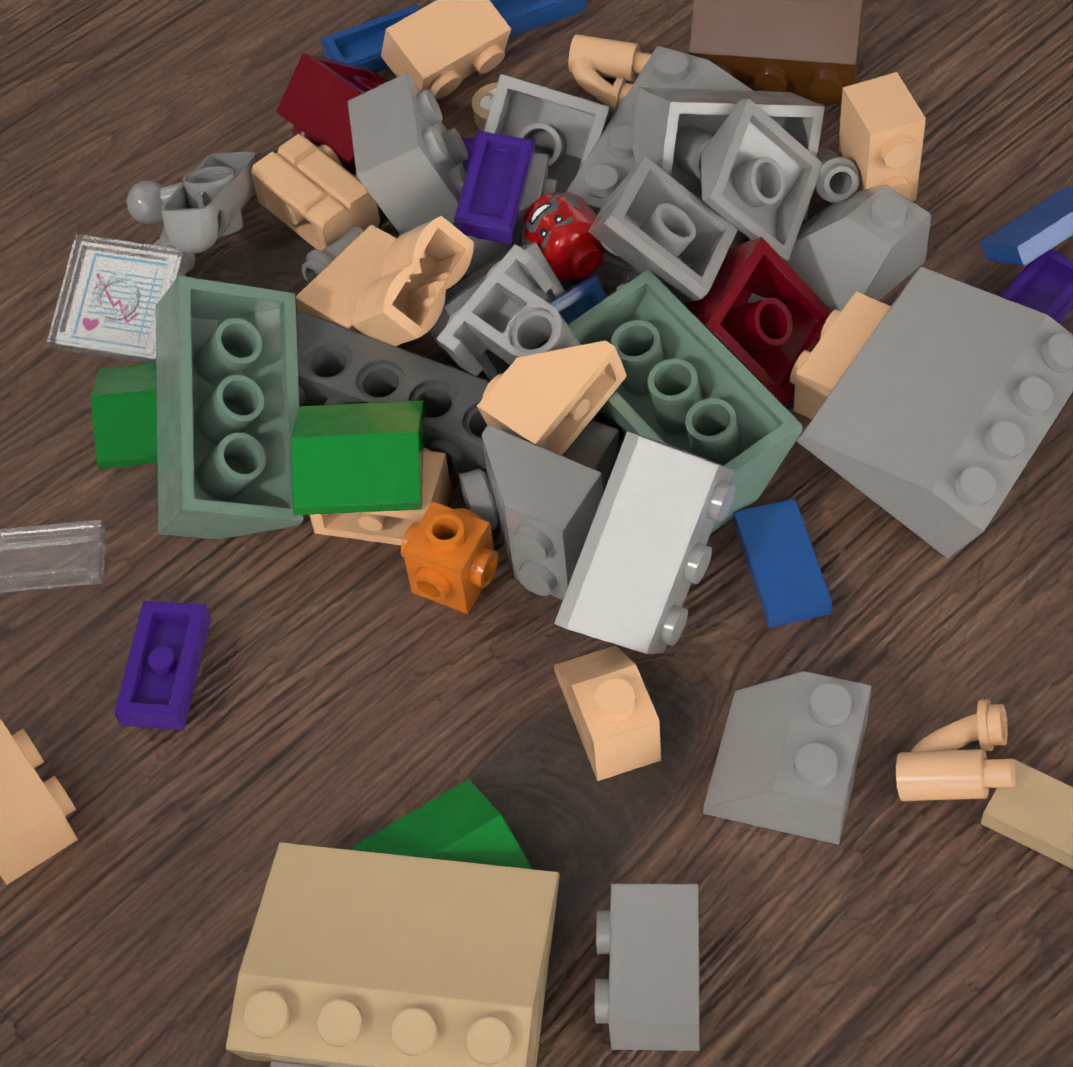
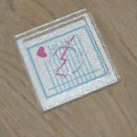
[47,234,189,363]

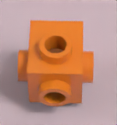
[401,502,499,614]

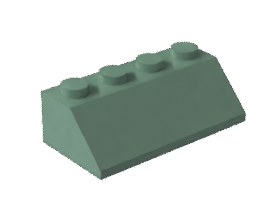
[568,269,802,534]
[156,276,303,540]

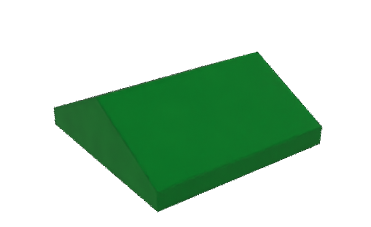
[90,362,157,470]
[291,400,425,515]
[351,779,532,869]

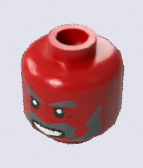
[521,192,606,281]

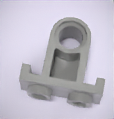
[436,244,580,377]

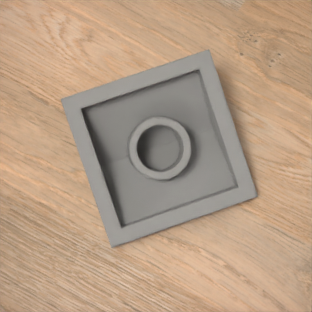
[701,98,822,262]

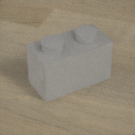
[595,884,700,1051]

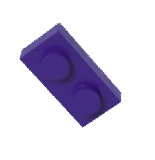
[114,600,211,730]

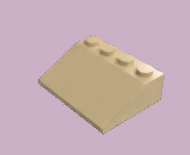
[226,842,560,1067]

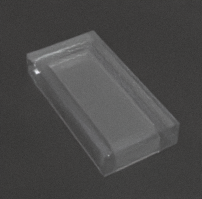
[0,520,106,593]

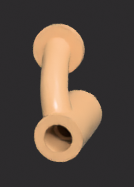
[568,34,652,119]
[896,699,1016,801]

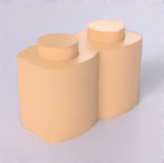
[352,216,474,346]

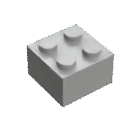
[348,72,468,235]

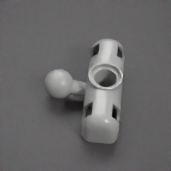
[126,151,257,254]

